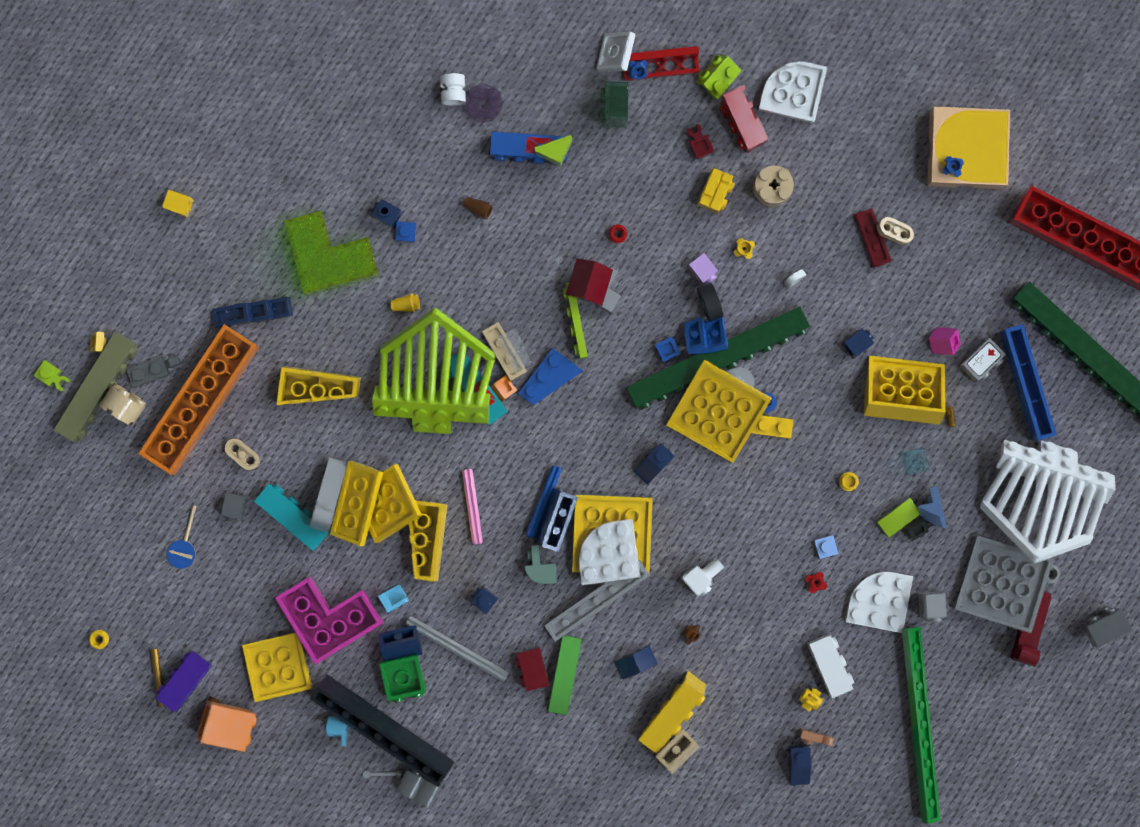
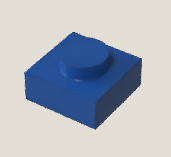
[396,222,416,243]
[655,337,681,362]

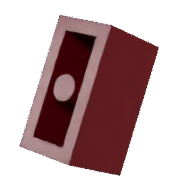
[515,647,550,691]

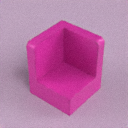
[929,327,961,355]

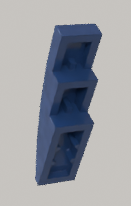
[212,297,293,328]

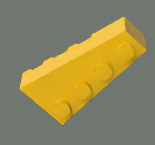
[277,366,361,405]
[409,501,448,581]
[639,671,706,754]

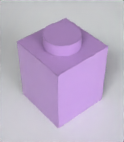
[688,253,718,285]

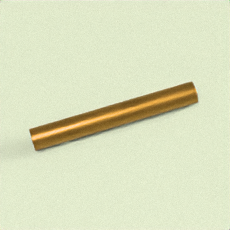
[150,648,165,707]

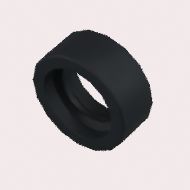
[697,283,724,322]

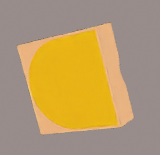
[927,107,1010,189]

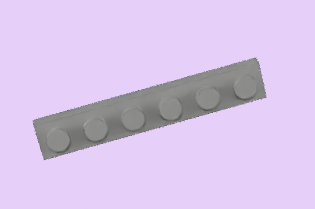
[544,560,651,642]

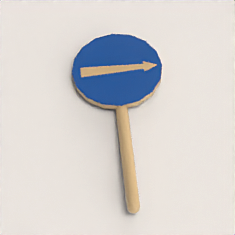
[167,505,196,569]

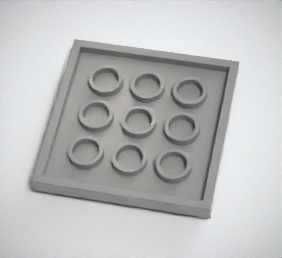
[955,536,1054,633]

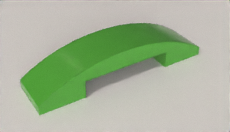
[548,636,582,715]

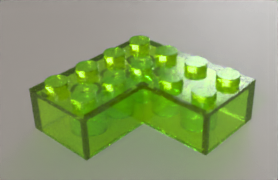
[284,210,380,297]

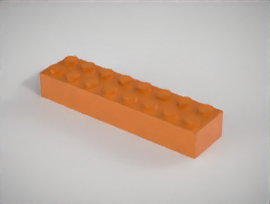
[138,324,260,475]

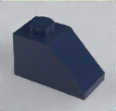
[634,443,675,485]
[788,745,812,785]

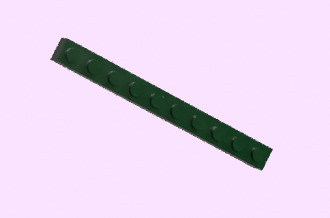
[1010,281,1140,418]
[626,306,810,410]

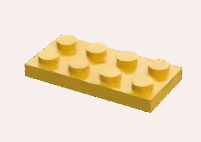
[330,461,383,546]

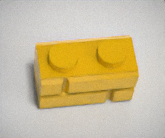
[697,168,735,214]

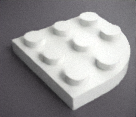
[758,62,827,123]
[579,519,640,585]
[845,572,913,633]

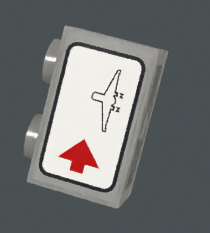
[959,338,1006,382]

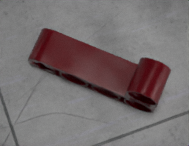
[1011,591,1051,667]

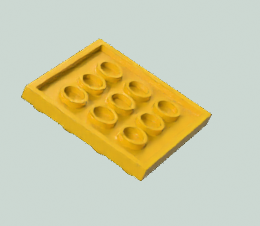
[667,360,772,463]
[572,494,653,572]

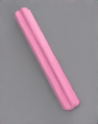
[462,469,483,545]

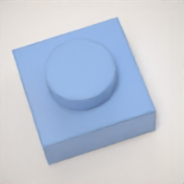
[814,535,838,559]

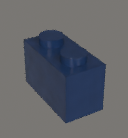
[378,625,423,661]

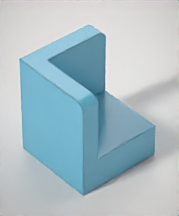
[378,585,409,613]
[326,716,349,746]

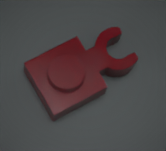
[687,124,715,160]

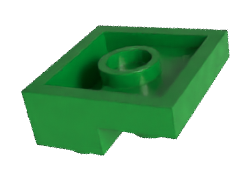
[379,654,426,702]

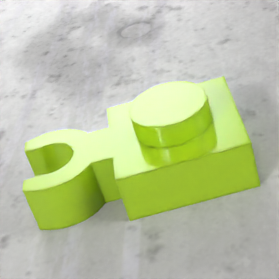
[34,360,71,391]

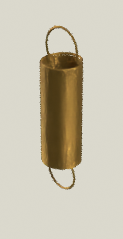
[946,401,956,433]

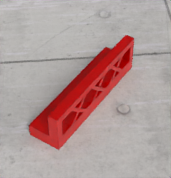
[623,46,700,81]

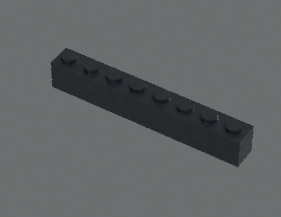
[310,674,455,787]

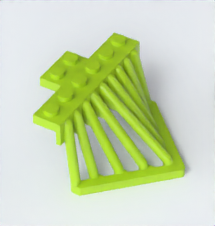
[372,308,495,434]

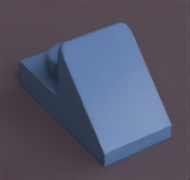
[918,486,947,528]

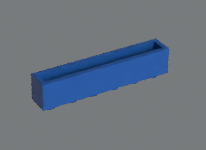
[1000,324,1057,441]

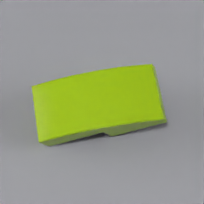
[877,497,920,537]

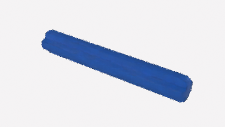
[526,465,562,538]

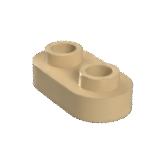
[877,217,914,245]
[225,439,260,470]

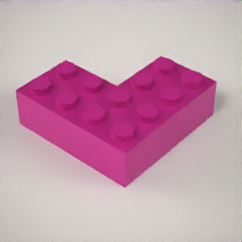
[275,577,384,664]

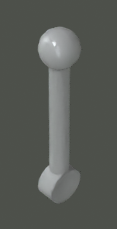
[363,770,403,779]

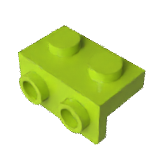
[696,54,742,99]

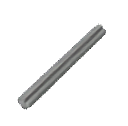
[406,616,508,681]

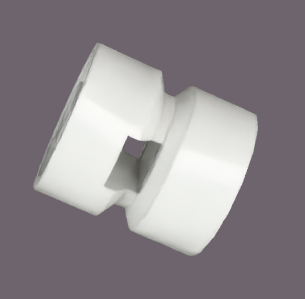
[440,74,466,106]

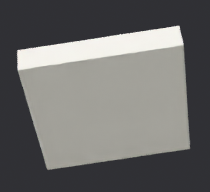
[596,32,635,72]

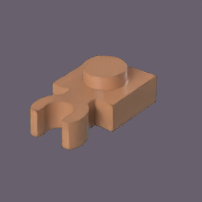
[798,729,834,746]

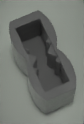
[397,769,442,809]

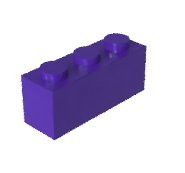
[156,651,213,713]

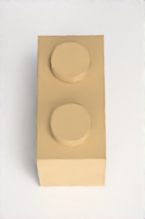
[656,729,699,774]

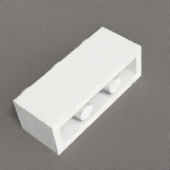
[807,634,854,698]

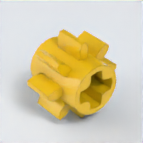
[799,687,823,712]

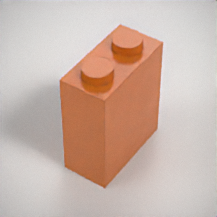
[196,701,257,752]

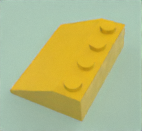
[864,355,945,425]

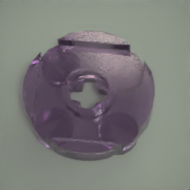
[465,84,503,123]

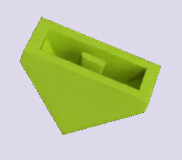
[535,135,572,167]

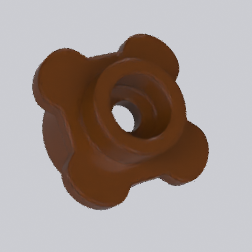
[683,624,700,645]

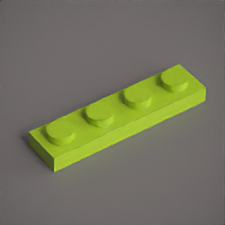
[563,282,588,360]

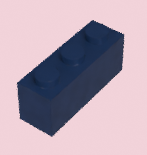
[534,488,578,552]

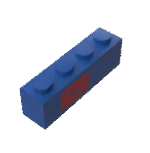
[490,132,567,166]

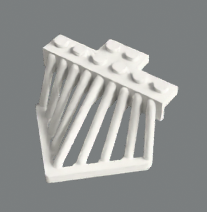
[980,440,1115,563]

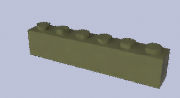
[54,332,138,443]

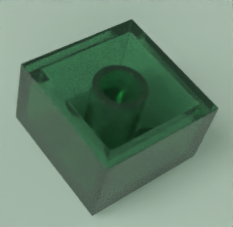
[600,81,628,128]

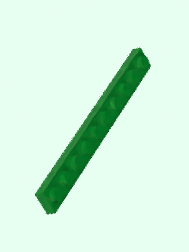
[902,627,941,824]

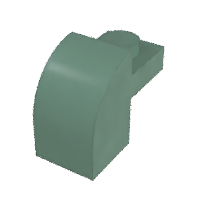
[525,545,557,584]

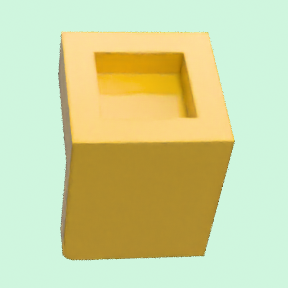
[162,190,193,218]

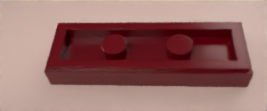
[854,208,892,268]

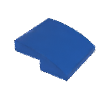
[684,317,728,354]

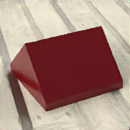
[566,258,613,306]

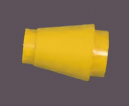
[391,293,420,312]

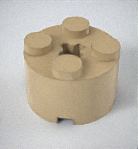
[753,166,794,207]
[99,383,146,426]

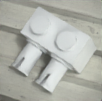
[681,558,724,596]

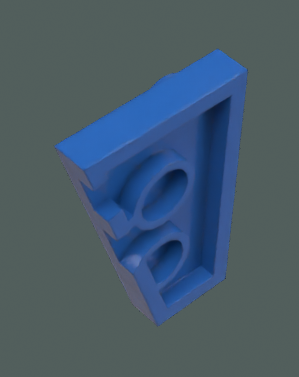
[518,348,583,405]

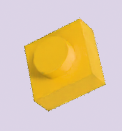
[90,332,106,353]

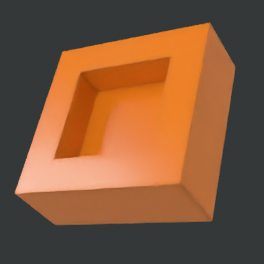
[490,375,517,402]

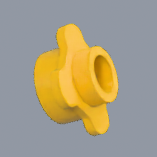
[734,238,755,259]

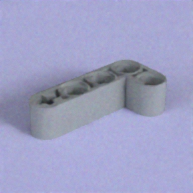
[309,457,348,533]

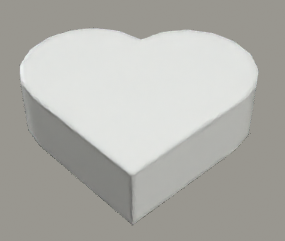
[784,269,806,289]

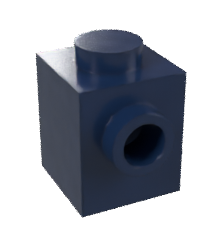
[371,199,403,229]
[471,587,499,614]

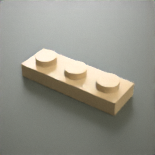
[482,322,527,381]

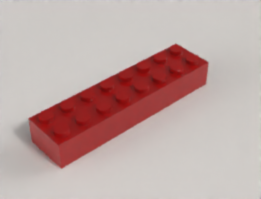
[1009,185,1140,290]

